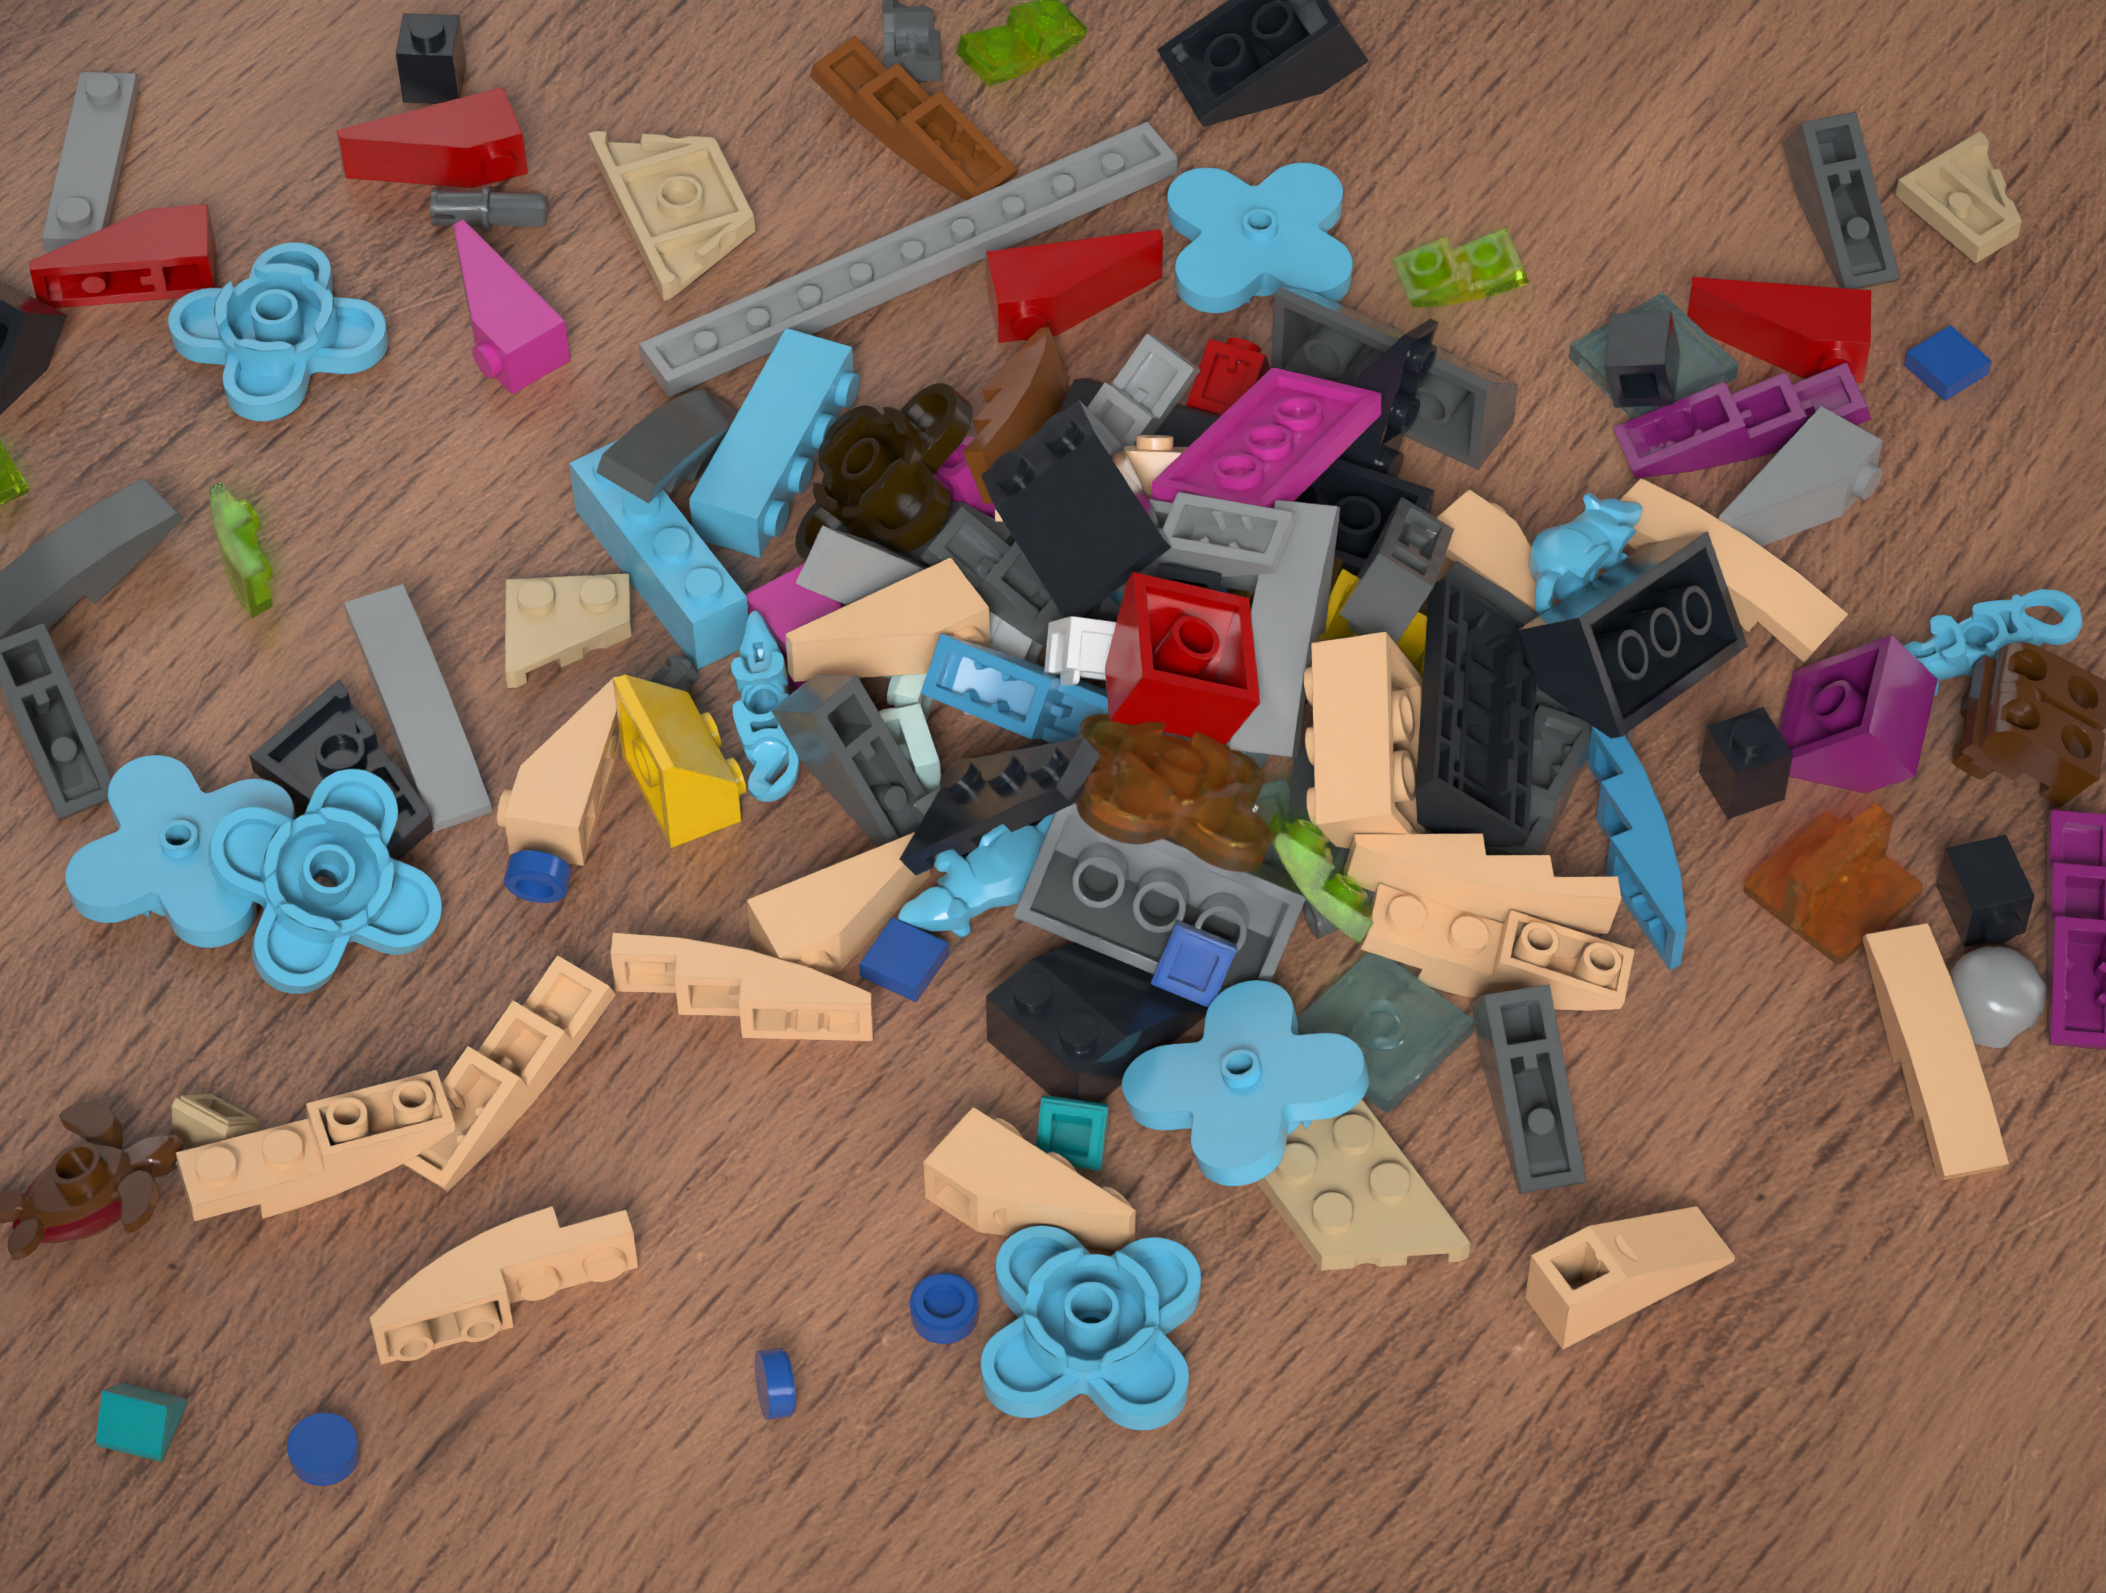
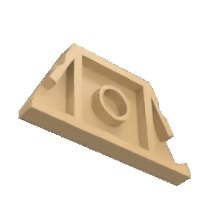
[588,131,755,301]
[1256,1100,1471,1271]

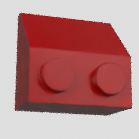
[1105,572,1260,745]

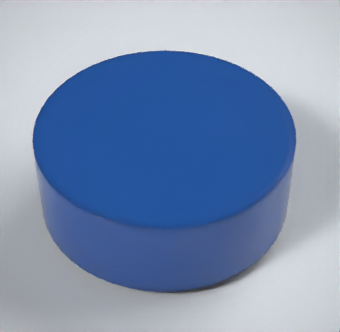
[504,850,572,903]
[910,1273,979,1344]
[755,1348,796,1420]
[287,1413,360,1486]

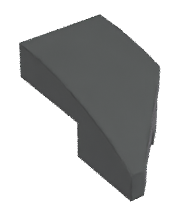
[882,0,941,81]

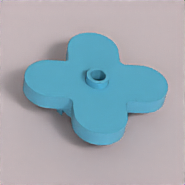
[1167,163,1353,313]
[168,242,389,421]
[65,755,296,948]
[208,769,442,994]
[1122,980,1369,1186]
[981,1226,1201,1430]

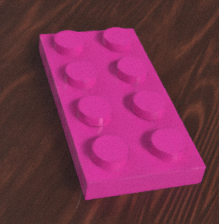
[1152,367,1382,509]

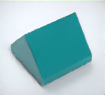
[1036,1095,1110,1171]
[96,1382,188,1462]

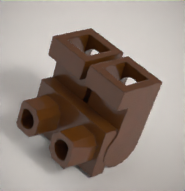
[1952,642,2106,807]

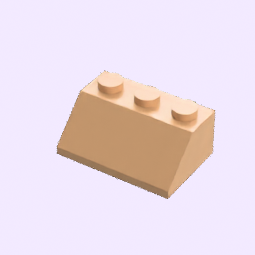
[1304,632,1429,849]

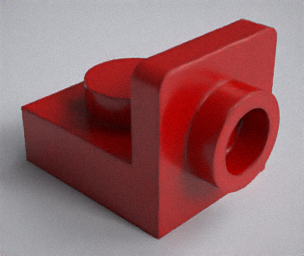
[1186,337,1271,416]

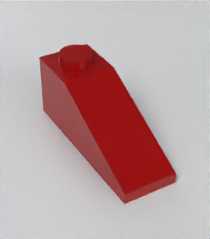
[336,87,528,188]
[29,204,216,309]
[986,229,1163,343]
[1686,277,1871,383]

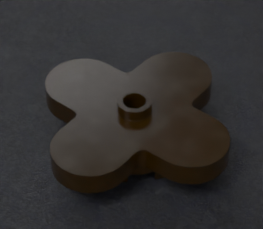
[795,383,972,561]

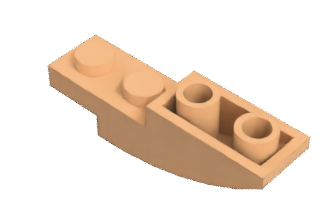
[1360,884,1635,1011]
[176,1070,455,1221]
[369,1206,638,1365]

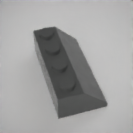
[1271,287,1518,470]
[1013,789,1308,996]

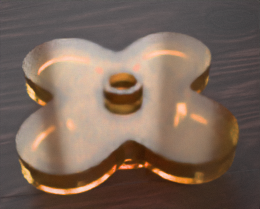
[1075,714,1272,872]

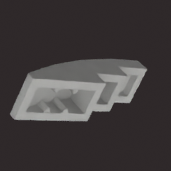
[1001,334,1201,525]
[1139,492,1297,577]
[1230,500,1340,758]
[344,584,493,833]

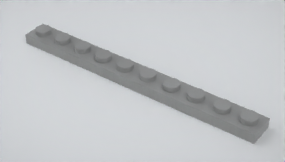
[639,122,1177,397]

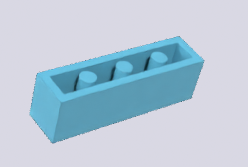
[689,328,860,558]
[569,440,749,670]

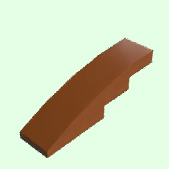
[810,35,1018,200]
[962,327,1069,504]

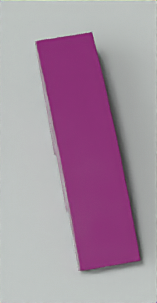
[1613,362,1871,479]
[2046,810,2106,1050]

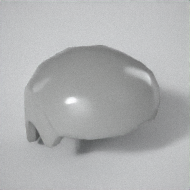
[1949,945,2047,1048]

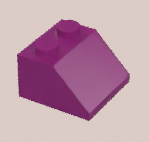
[1778,635,1938,794]

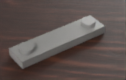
[42,72,140,252]

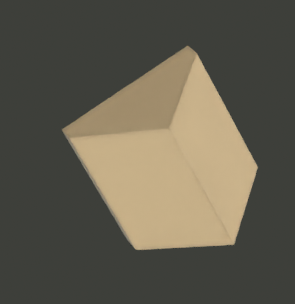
[172,1094,262,1149]

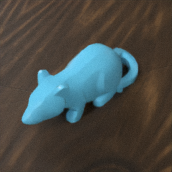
[1528,493,1643,616]
[1904,589,2083,696]
[731,610,800,802]
[898,813,1054,938]

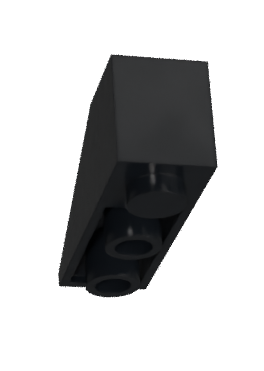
[1338,318,1438,477]

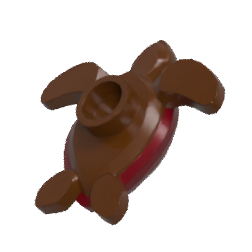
[0,1103,183,1260]

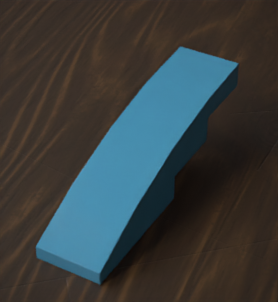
[921,633,1187,768]
[1587,727,1687,970]

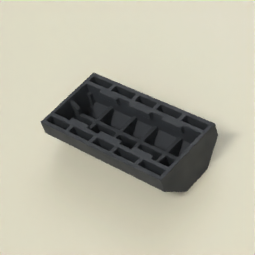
[1415,576,1536,847]

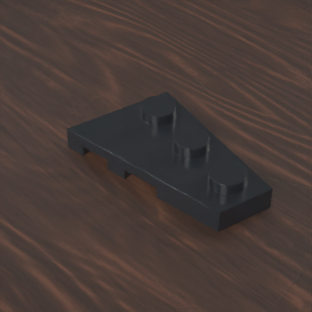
[250,679,434,861]
[899,738,1100,876]

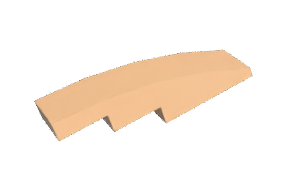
[1620,478,1848,662]
[1344,834,1622,934]
[1862,923,2009,1181]
[611,933,874,1041]
[403,955,616,1192]

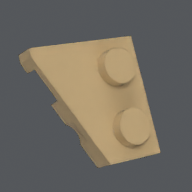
[1895,131,2022,263]
[505,573,632,688]

